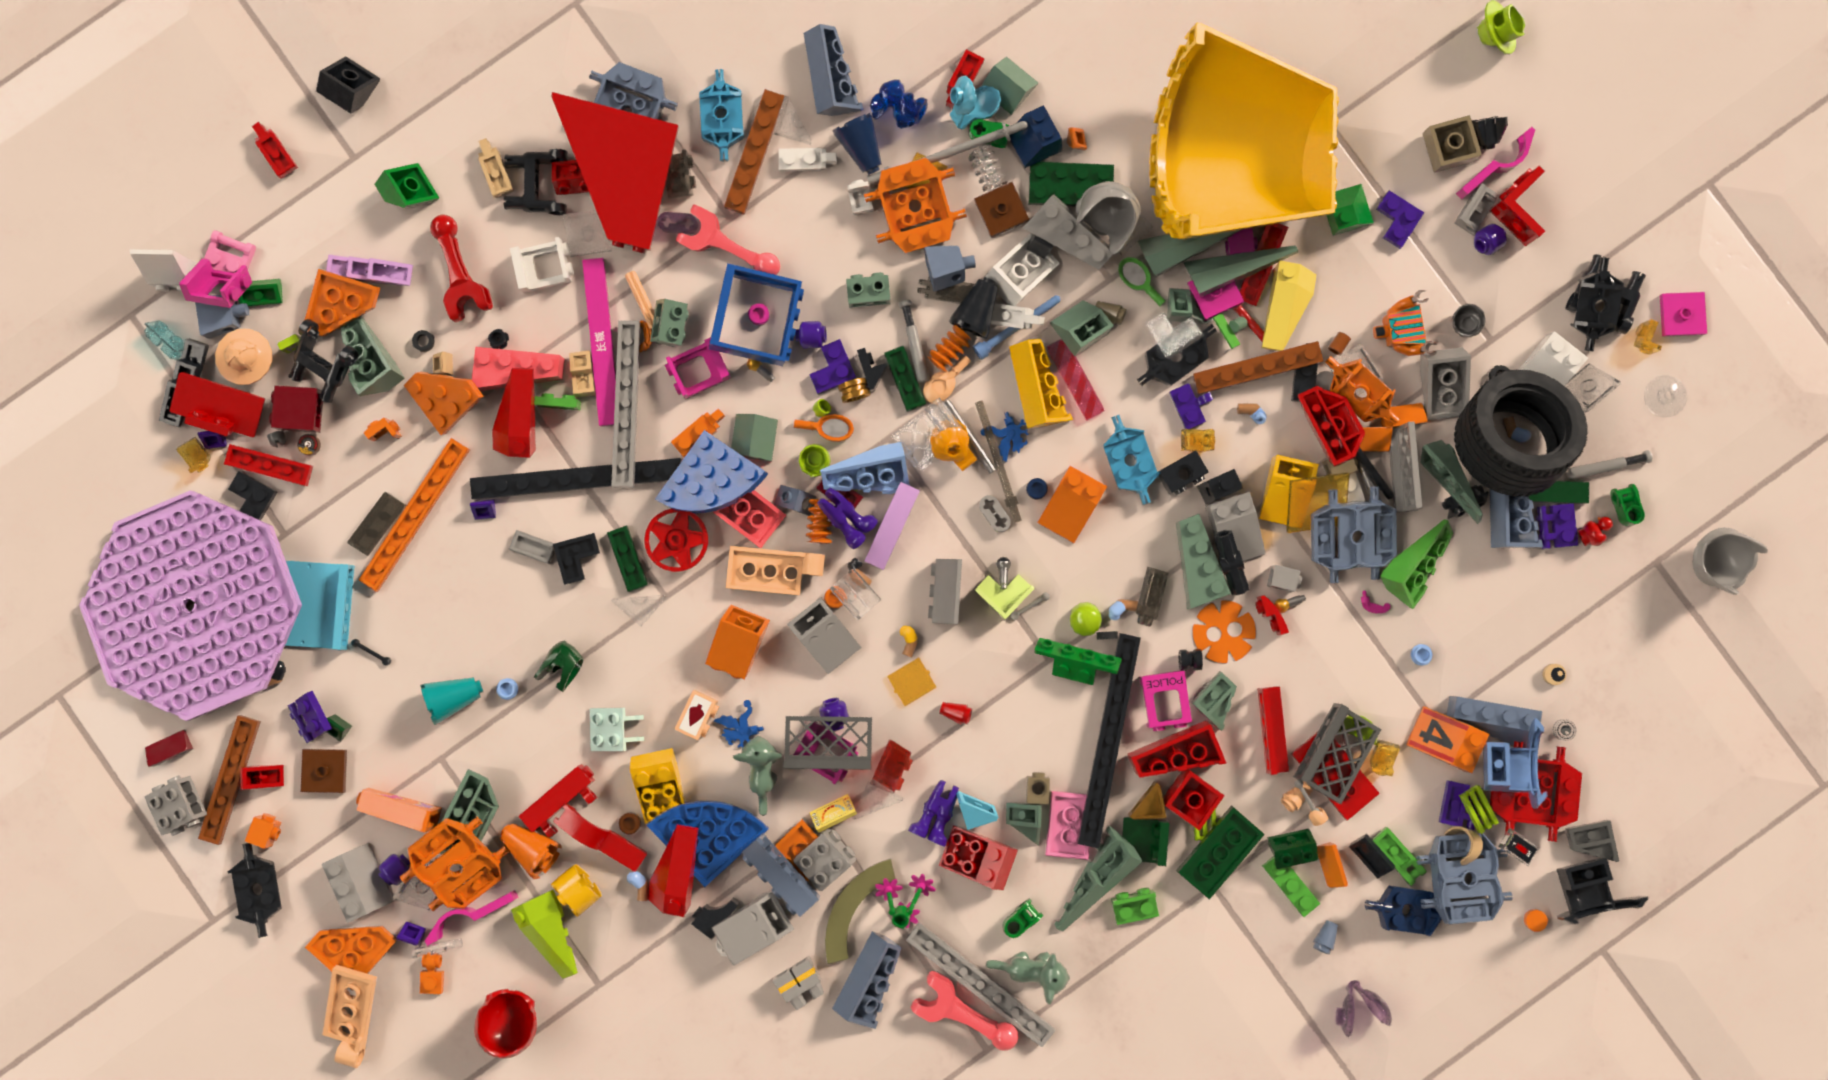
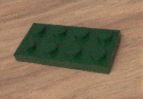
[1028,162,1114,207]
[1176,806,1265,900]

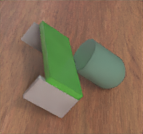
[1206,313,1247,353]

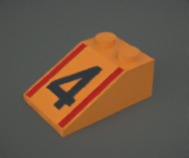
[1406,706,1489,773]

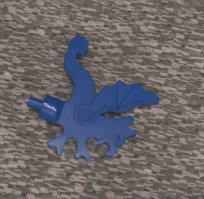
[980,412,1029,462]
[714,700,764,748]

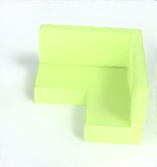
[974,574,1035,620]

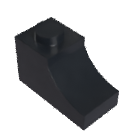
[692,897,740,940]

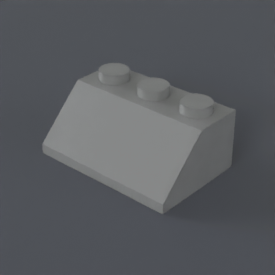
[928,559,962,625]
[321,843,394,923]

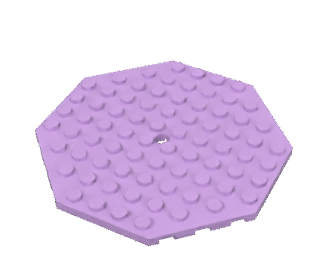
[79,490,302,721]

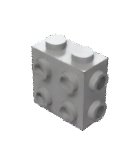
[144,775,207,836]

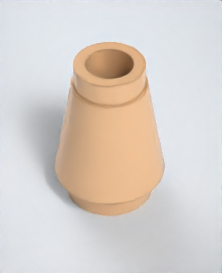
[1280,783,1313,812]

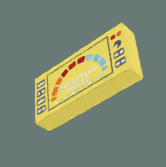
[809,794,857,833]

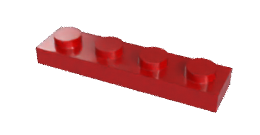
[224,444,313,486]

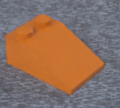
[1037,466,1107,543]

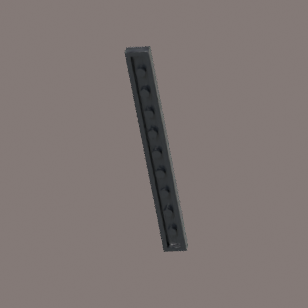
[470,458,681,500]
[1077,633,1141,848]

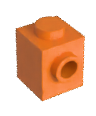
[245,813,281,849]

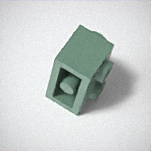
[846,272,891,308]
[650,298,689,347]

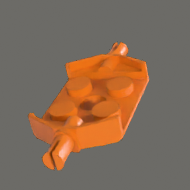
[1324,356,1401,425]

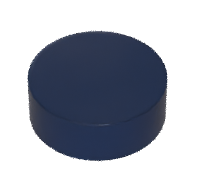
[1026,478,1048,500]

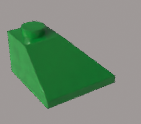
[374,163,439,208]
[1327,184,1374,236]

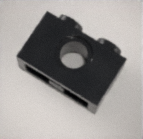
[1158,450,1209,495]

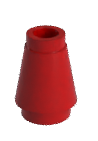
[939,702,972,725]

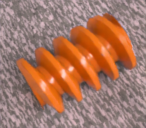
[927,325,972,373]
[806,499,833,544]

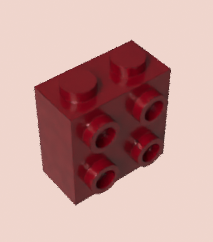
[269,385,323,433]

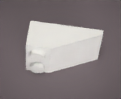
[985,233,1060,306]
[130,249,197,292]
[1519,331,1588,386]

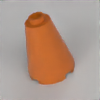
[501,823,562,880]

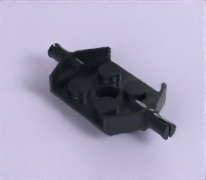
[1570,257,1624,351]
[1137,324,1217,386]
[228,843,282,938]

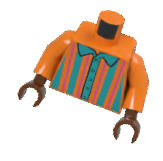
[1373,290,1437,356]

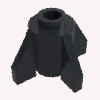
[1472,116,1508,150]

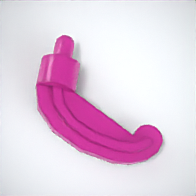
[1361,590,1390,613]

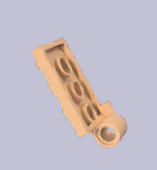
[726,546,825,596]
[323,965,377,1068]

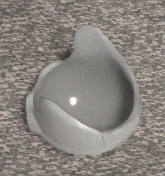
[1076,181,1141,254]
[1693,528,1768,595]

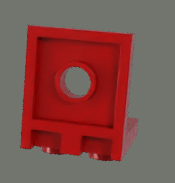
[1490,166,1545,246]

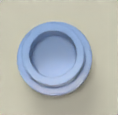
[1410,644,1433,666]
[497,678,518,700]

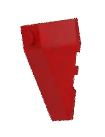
[492,368,536,458]
[648,824,699,917]

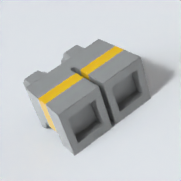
[773,956,824,1010]

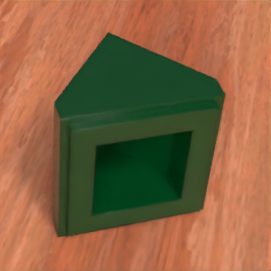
[326,714,352,742]

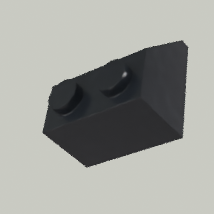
[316,56,380,114]

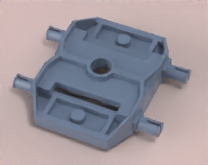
[589,62,678,119]
[1311,486,1397,583]
[1416,833,1513,924]

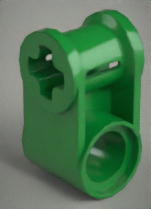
[969,119,1009,148]
[1610,484,1645,527]
[1002,898,1043,938]

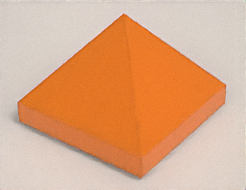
[1067,127,1087,150]

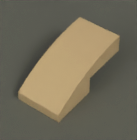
[569,350,596,398]

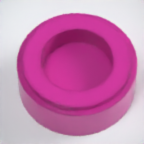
[748,303,770,326]

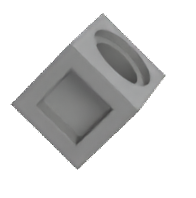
[1267,565,1302,592]

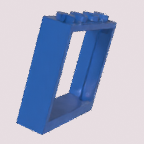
[708,263,804,367]

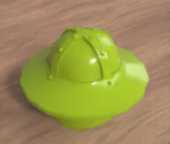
[1477,0,1525,55]

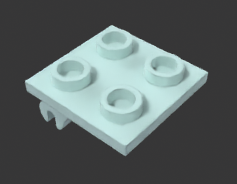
[590,708,644,751]

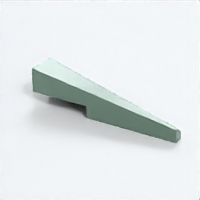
[1138,230,1241,277]
[1184,245,1298,297]
[1055,826,1143,931]

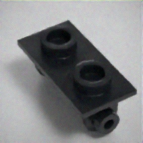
[1442,485,1489,519]

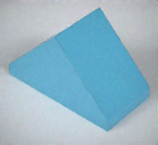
[956,791,999,830]

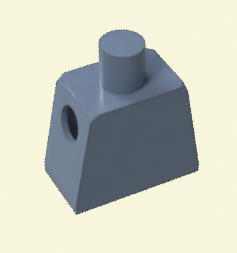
[925,246,976,291]
[195,295,249,339]

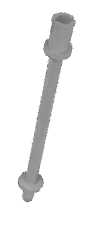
[867,121,1027,188]

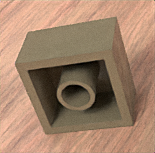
[1422,115,1482,173]

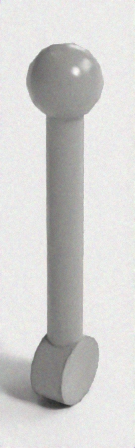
[1011,592,1050,620]

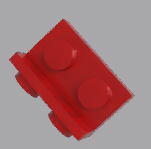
[552,160,589,195]

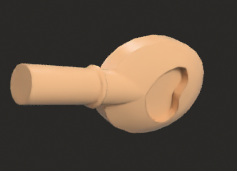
[923,355,971,404]

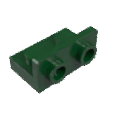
[1267,828,1318,869]

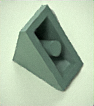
[1167,288,1209,324]
[1006,803,1041,846]

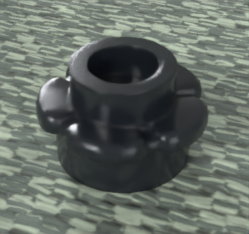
[488,329,509,349]

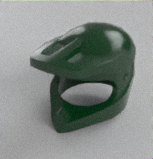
[534,640,584,692]

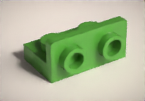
[1111,888,1159,925]

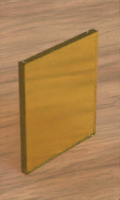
[1286,472,1350,533]

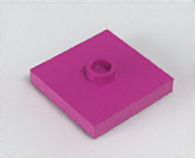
[1187,280,1244,321]
[1660,292,1707,336]

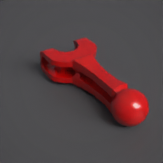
[430,215,493,323]

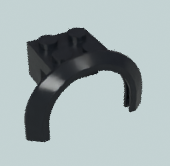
[1556,858,1649,924]

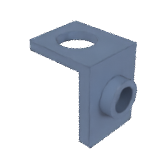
[774,485,817,516]

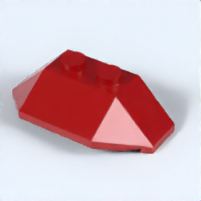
[1297,386,1365,467]

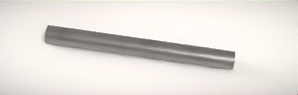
[943,400,996,474]

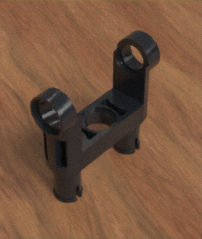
[504,149,568,216]
[1565,254,1646,335]
[288,319,359,403]

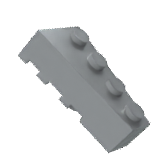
[1023,195,1113,270]

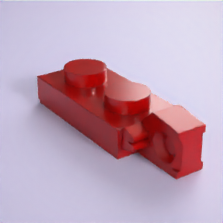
[946,49,985,109]
[252,121,298,179]

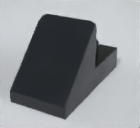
[857,348,888,393]

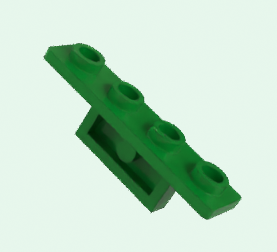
[1034,638,1122,685]

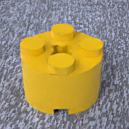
[551,864,602,917]

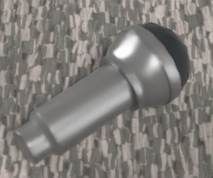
[996,557,1011,589]

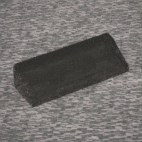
[347,492,406,556]

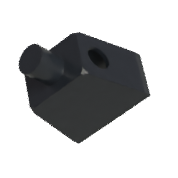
[1197,469,1243,505]

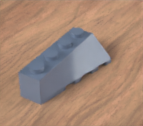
[803,24,864,116]
[1490,489,1543,548]
[1447,696,1542,748]
[742,833,820,917]
[832,931,902,1029]

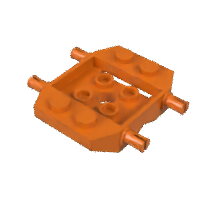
[864,158,967,253]
[400,816,510,912]

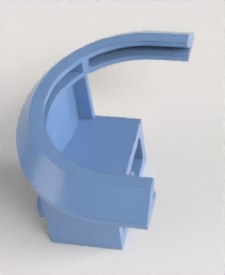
[1483,718,1547,808]

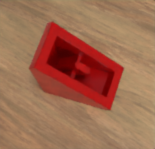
[240,765,284,790]

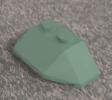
[440,769,499,854]

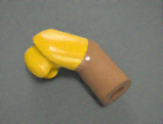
[899,626,919,658]

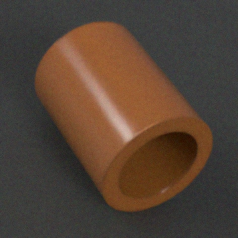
[1328,332,1351,356]

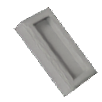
[509,530,555,564]

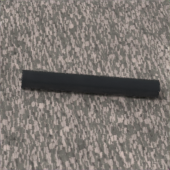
[1356,448,1394,500]

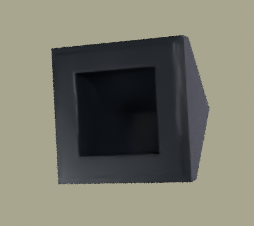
[1027,234,1054,259]

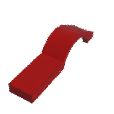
[553,803,647,872]

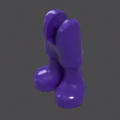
[817,488,878,549]
[908,780,959,847]

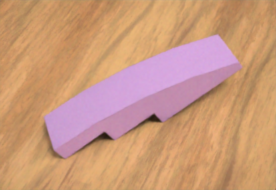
[326,255,413,286]
[864,482,920,570]

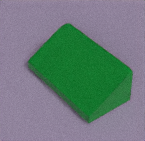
[238,279,283,306]

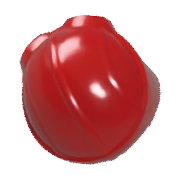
[474,989,537,1059]

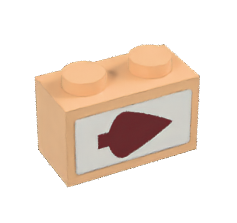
[675,690,719,740]

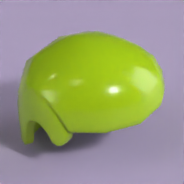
[798,444,831,477]
[1070,602,1102,636]

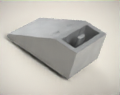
[787,597,861,674]
[712,892,794,966]

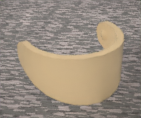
[1445,826,1483,865]

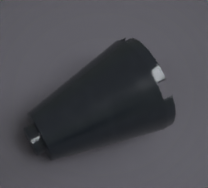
[949,277,998,339]

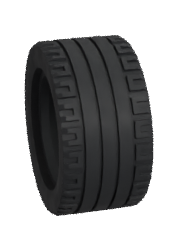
[1454,370,1588,497]

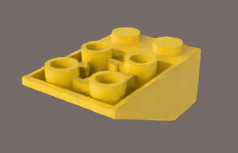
[1259,455,1319,528]
[630,748,685,824]

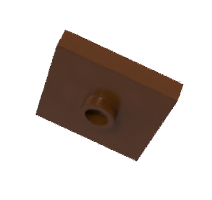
[974,182,1029,238]
[300,749,347,793]

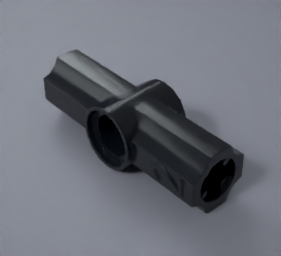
[1214,530,1249,595]

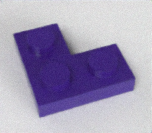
[1376,190,1425,249]
[809,339,857,394]

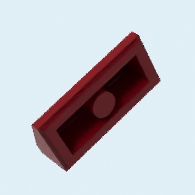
[145,729,193,767]

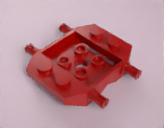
[1490,741,1582,842]

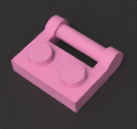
[204,230,256,273]

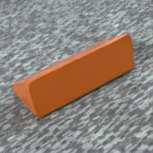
[1381,403,1428,428]
[1360,427,1392,452]
[1317,842,1348,888]

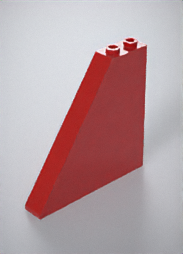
[551,92,679,254]

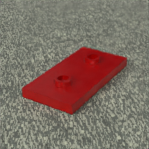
[1291,731,1380,821]

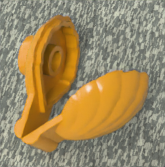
[930,419,977,471]

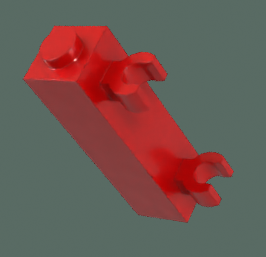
[519,764,598,838]

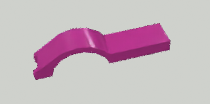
[1456,126,1535,200]
[425,890,518,946]

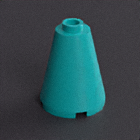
[420,677,484,725]

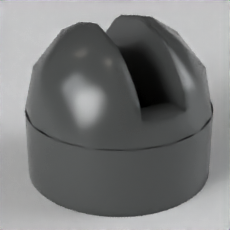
[267,430,286,448]

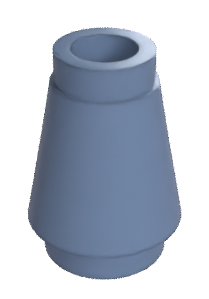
[1313,920,1338,955]

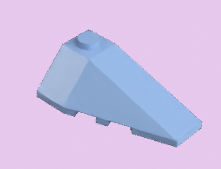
[820,442,910,494]

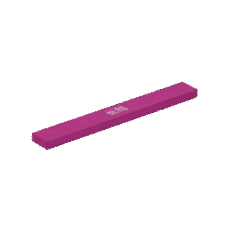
[582,258,616,427]

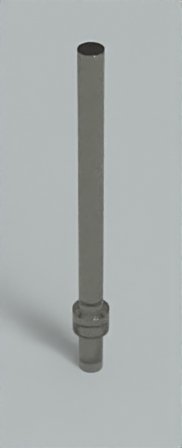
[975,400,1022,523]

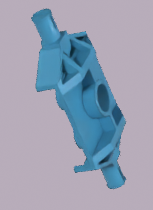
[699,69,744,162]
[1103,414,1159,505]

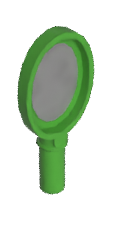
[1118,257,1166,307]

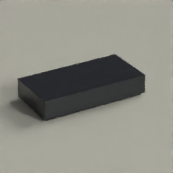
[1349,833,1395,879]

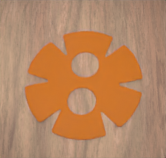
[1193,600,1256,663]

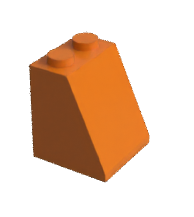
[705,605,770,680]

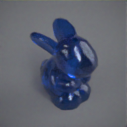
[870,79,928,129]

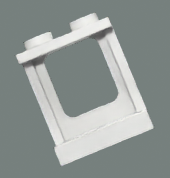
[510,237,574,293]

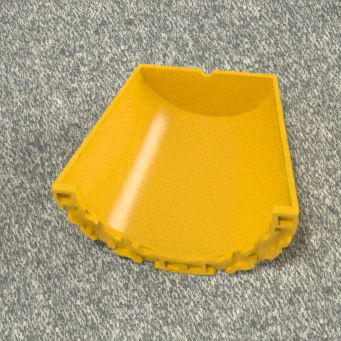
[1149,22,1339,240]

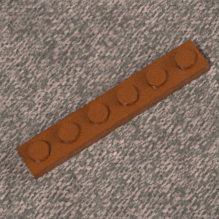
[724,89,785,215]
[1193,341,1324,395]
[198,715,261,845]

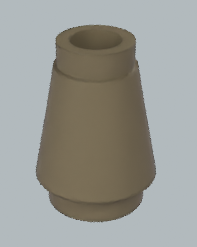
[1095,301,1126,325]

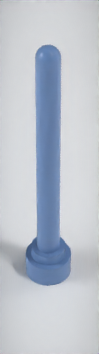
[972,295,1061,360]

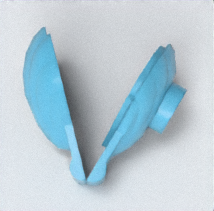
[949,76,1001,129]

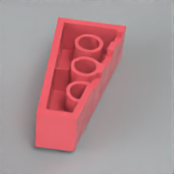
[472,347,565,392]

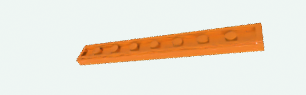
[359,438,470,592]

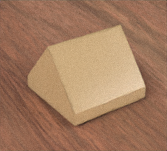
[433,351,453,375]

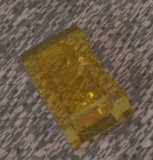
[1633,319,1662,355]
[1181,429,1216,452]
[176,436,211,473]
[1370,739,1400,776]

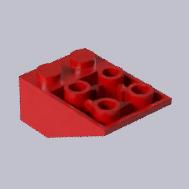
[939,825,1018,891]

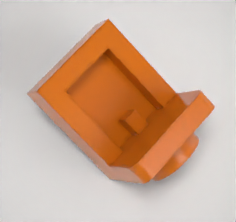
[363,417,402,442]

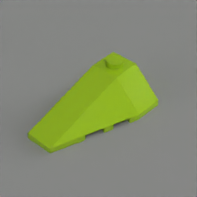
[511,889,578,979]

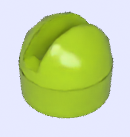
[812,399,831,417]

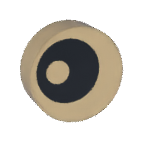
[1542,664,1566,685]

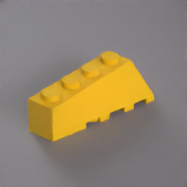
[1009,339,1073,429]

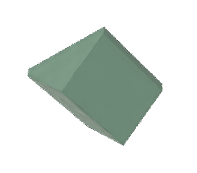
[981,56,1038,115]
[731,414,778,462]

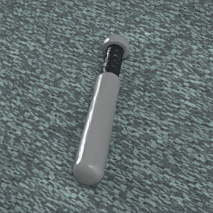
[899,300,930,383]
[1567,450,1653,480]

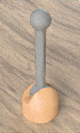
[1295,780,1328,826]

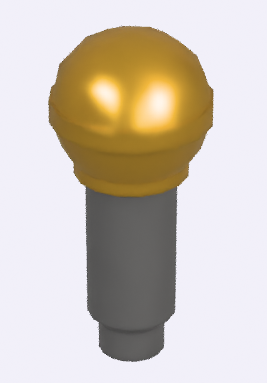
[747,359,775,382]
[1274,595,1306,613]

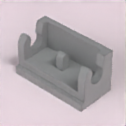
[1454,183,1498,235]

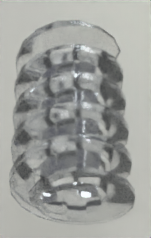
[968,143,1008,192]

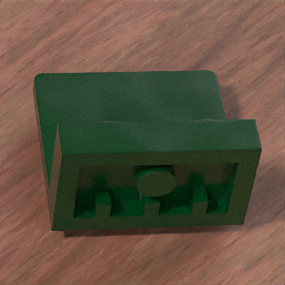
[1122,817,1169,866]

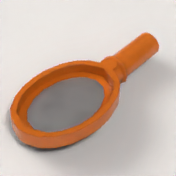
[794,414,854,442]

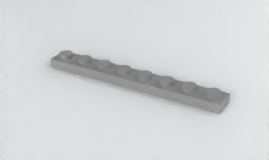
[611,320,641,488]
[906,922,1055,1047]

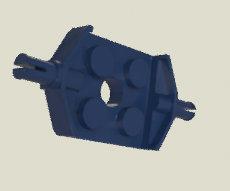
[1365,886,1442,936]

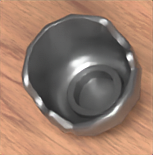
[1452,304,1485,338]

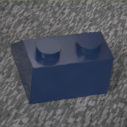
[1009,105,1063,168]

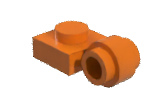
[420,952,444,994]

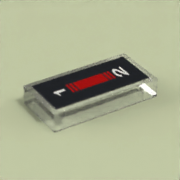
[1498,828,1539,866]

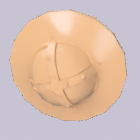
[215,329,272,385]

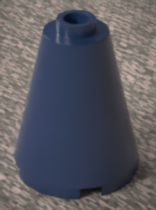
[832,113,882,175]

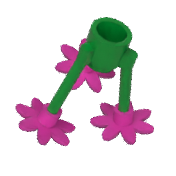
[875,874,935,929]

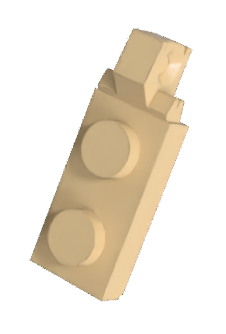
[478,138,514,198]

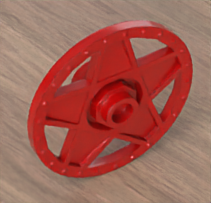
[644,509,708,572]

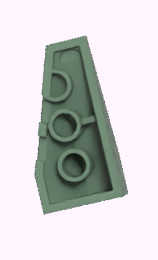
[341,316,405,396]
[1420,440,1483,524]

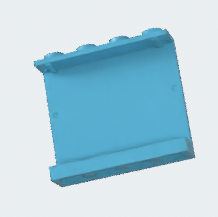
[285,561,355,650]

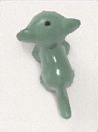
[733,736,782,816]
[986,952,1070,1004]

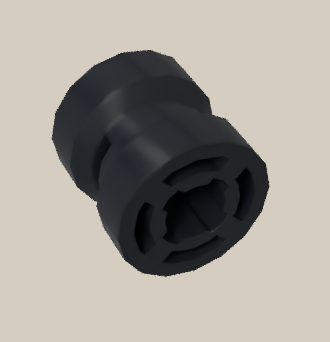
[1178,649,1203,671]

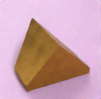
[1128,781,1167,819]

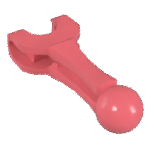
[676,204,780,275]
[911,971,1018,1051]

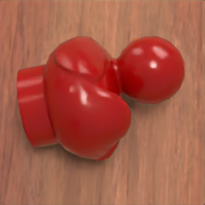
[1578,517,1613,546]

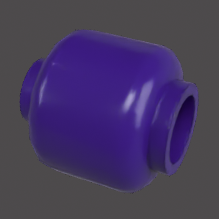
[1474,224,1507,255]
[795,321,827,349]
[819,697,849,731]
[378,854,411,886]

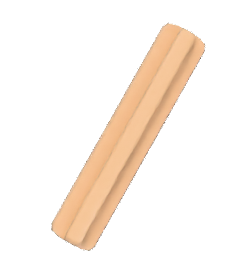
[625,271,654,329]

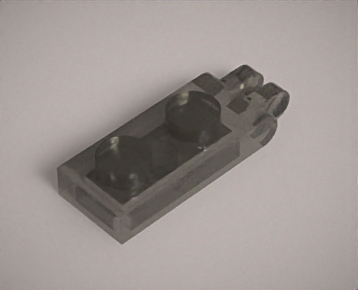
[917,277,975,304]
[1136,567,1169,627]

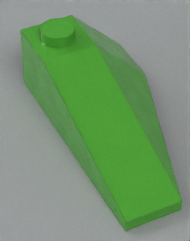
[1380,519,1453,609]

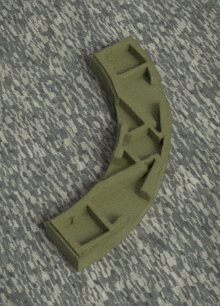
[825,858,896,964]

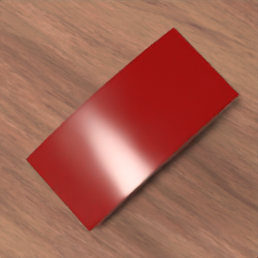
[1255,595,1289,635]

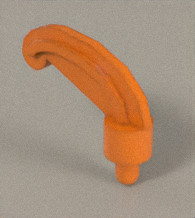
[640,321,653,353]

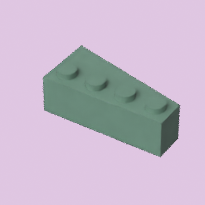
[1176,514,1231,609]

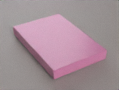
[1045,791,1090,860]

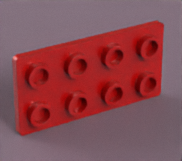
[170,372,265,438]

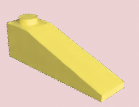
[1262,261,1316,351]

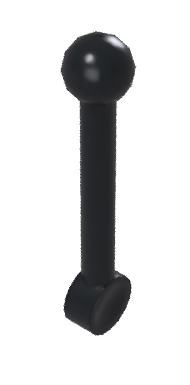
[351,639,391,666]

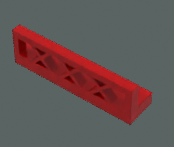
[1257,686,1289,775]

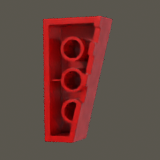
[1127,721,1227,778]

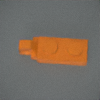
[671,409,725,457]

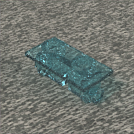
[144,320,184,360]

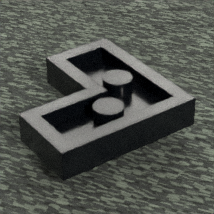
[228,471,278,520]
[553,533,600,585]

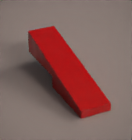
[1239,223,1289,306]

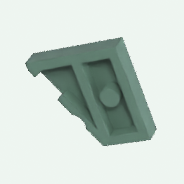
[1191,671,1237,731]

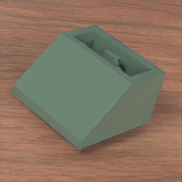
[1050,300,1114,356]

